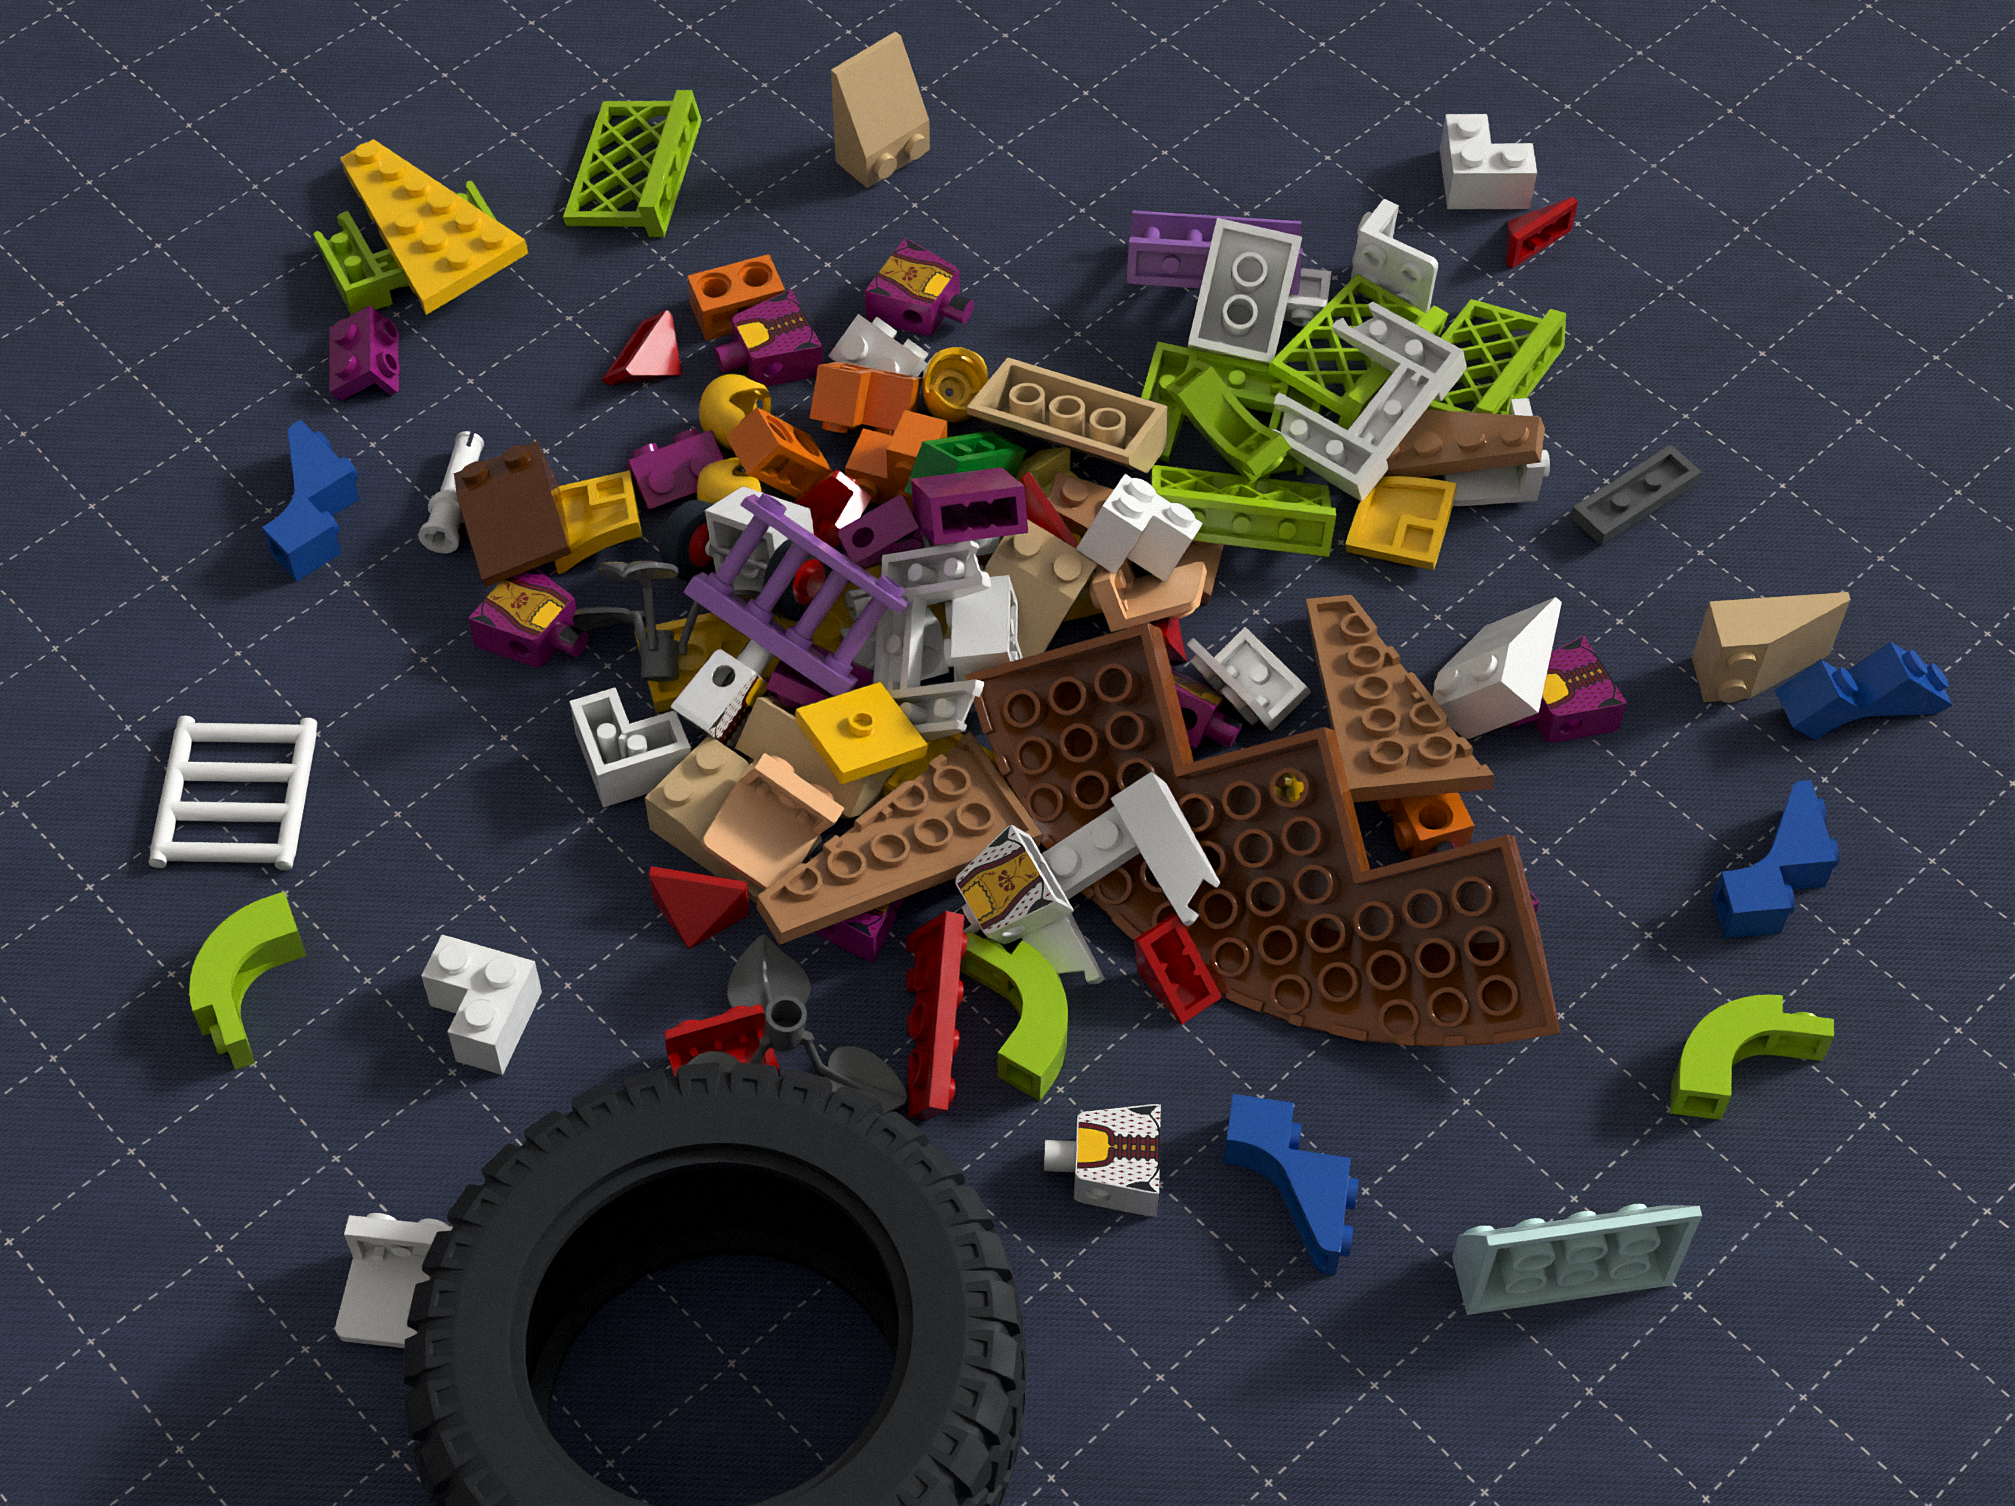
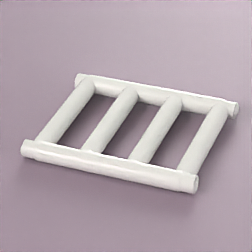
[148,716,317,871]

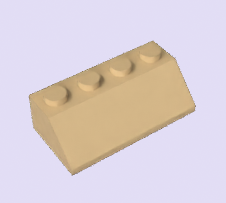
[967,357,1167,473]

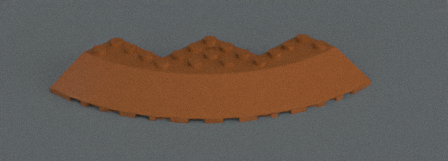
[965,623,1561,1047]

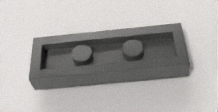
[1571,445,1702,546]

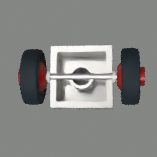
[660,486,833,621]

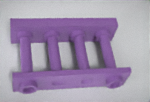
[1126,210,1303,295]
[683,493,911,696]

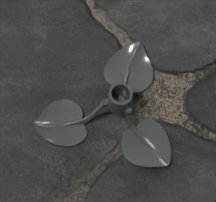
[572,561,781,682]
[686,934,907,1114]

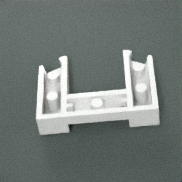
[1272,302,1467,502]
[873,541,991,742]
[1022,772,1220,984]

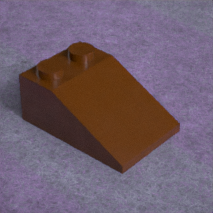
[454,441,572,587]

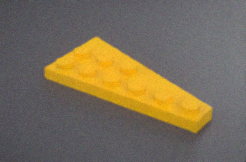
[340,139,528,315]

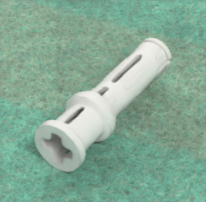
[419,431,484,553]

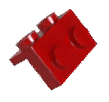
[793,470,872,549]
[663,1004,781,1077]

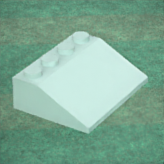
[1452,1204,1702,1315]

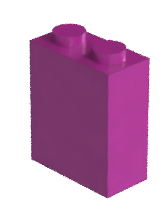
[910,467,1029,545]

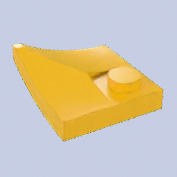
[554,470,642,574]
[1345,476,1457,571]

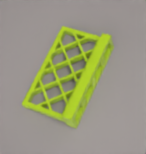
[563,90,702,237]
[1267,274,1449,430]
[1426,299,1566,415]
[1150,465,1336,557]

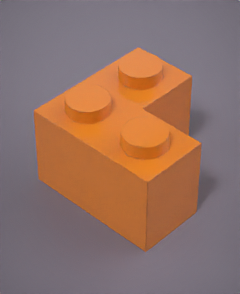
[809,361,922,436]
[845,410,947,514]

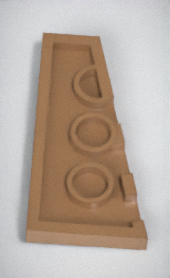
[1383,410,1545,478]
[1048,472,1224,606]

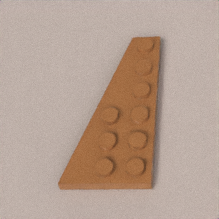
[1306,595,1494,803]
[756,731,1042,945]

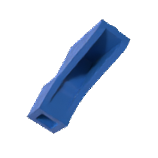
[262,419,360,582]
[1774,641,1953,740]
[1712,780,1839,939]
[1223,1094,1358,1275]

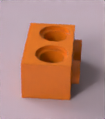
[687,254,785,341]
[726,407,833,498]
[1377,792,1474,859]

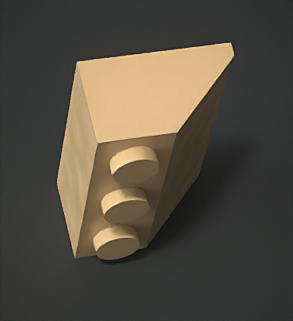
[735,696,900,819]

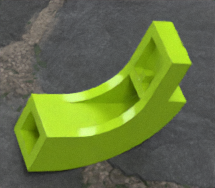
[1165,360,1291,483]
[189,892,306,1070]
[960,931,1068,1101]
[1670,995,1834,1120]

